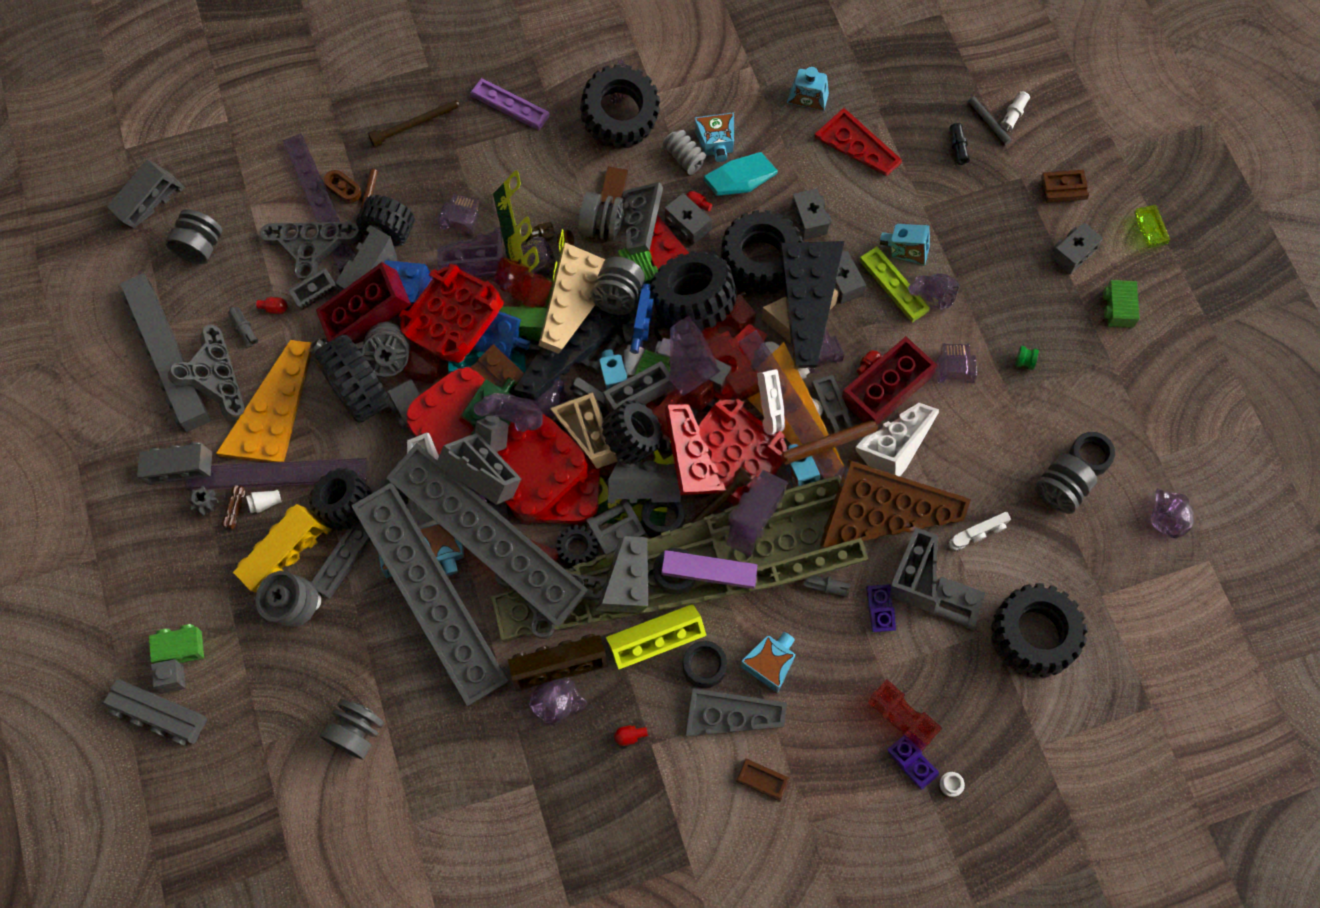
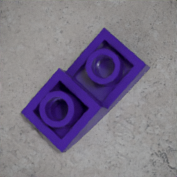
[866,584,896,632]
[887,735,939,791]

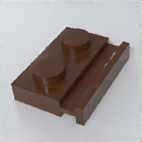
[1041,170,1089,203]
[471,344,524,392]

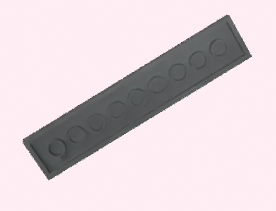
[386,443,589,627]
[351,482,509,707]

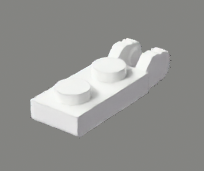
[757,369,785,435]
[948,512,1011,551]

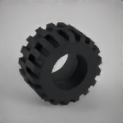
[356,195,415,247]
[602,400,663,463]
[309,468,372,531]

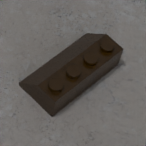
[508,634,608,692]

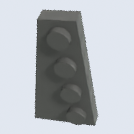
[623,182,663,255]
[686,688,787,736]

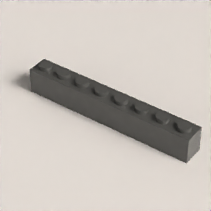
[120,273,211,432]

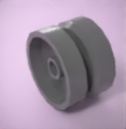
[255,571,318,628]

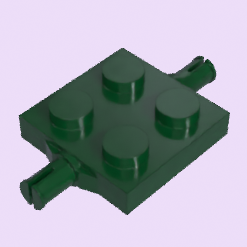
[460,377,523,436]

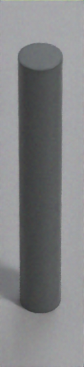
[968,96,1012,145]

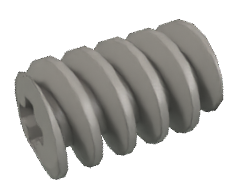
[663,130,706,175]

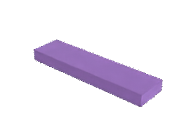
[470,78,550,131]
[661,550,757,589]

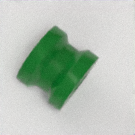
[1015,345,1039,370]

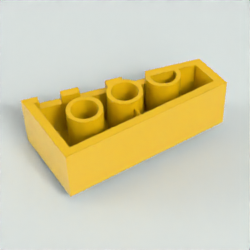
[233,504,332,593]

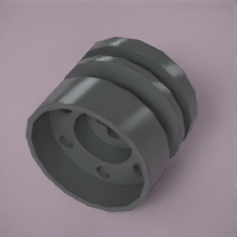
[578,192,624,242]
[165,209,223,264]
[591,256,645,315]
[362,322,410,377]
[1034,453,1097,514]
[319,699,384,760]

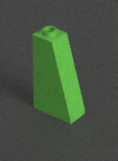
[499,306,547,342]

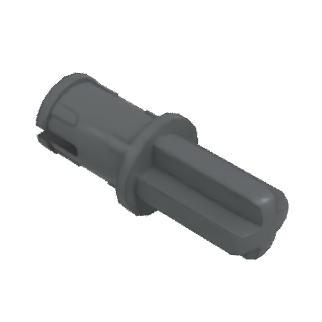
[228,307,259,347]
[803,576,851,598]

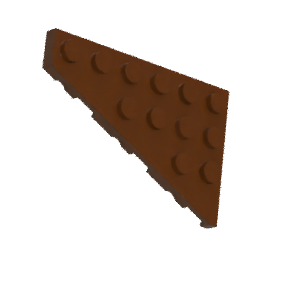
[820,460,971,548]

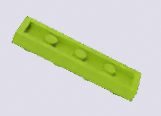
[860,247,930,323]

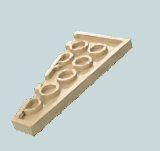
[538,243,605,354]

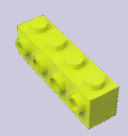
[606,604,707,669]

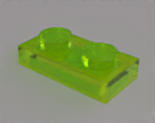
[1134,205,1170,248]

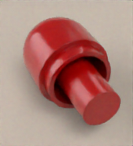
[686,191,713,212]
[256,297,288,314]
[856,350,882,375]
[614,725,648,746]

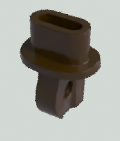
[525,222,555,245]

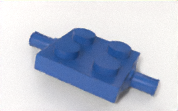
[630,284,654,354]
[473,311,531,360]

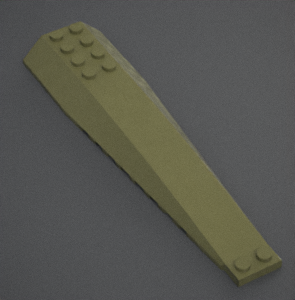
[491,475,868,642]

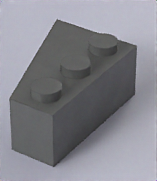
[107,159,186,228]
[335,225,397,292]
[608,458,683,503]

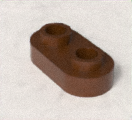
[324,170,361,203]

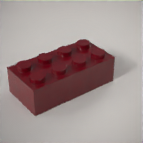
[316,262,411,344]
[842,336,938,426]

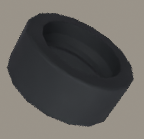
[1069,432,1116,476]
[641,499,684,538]
[653,548,696,595]
[682,641,727,688]

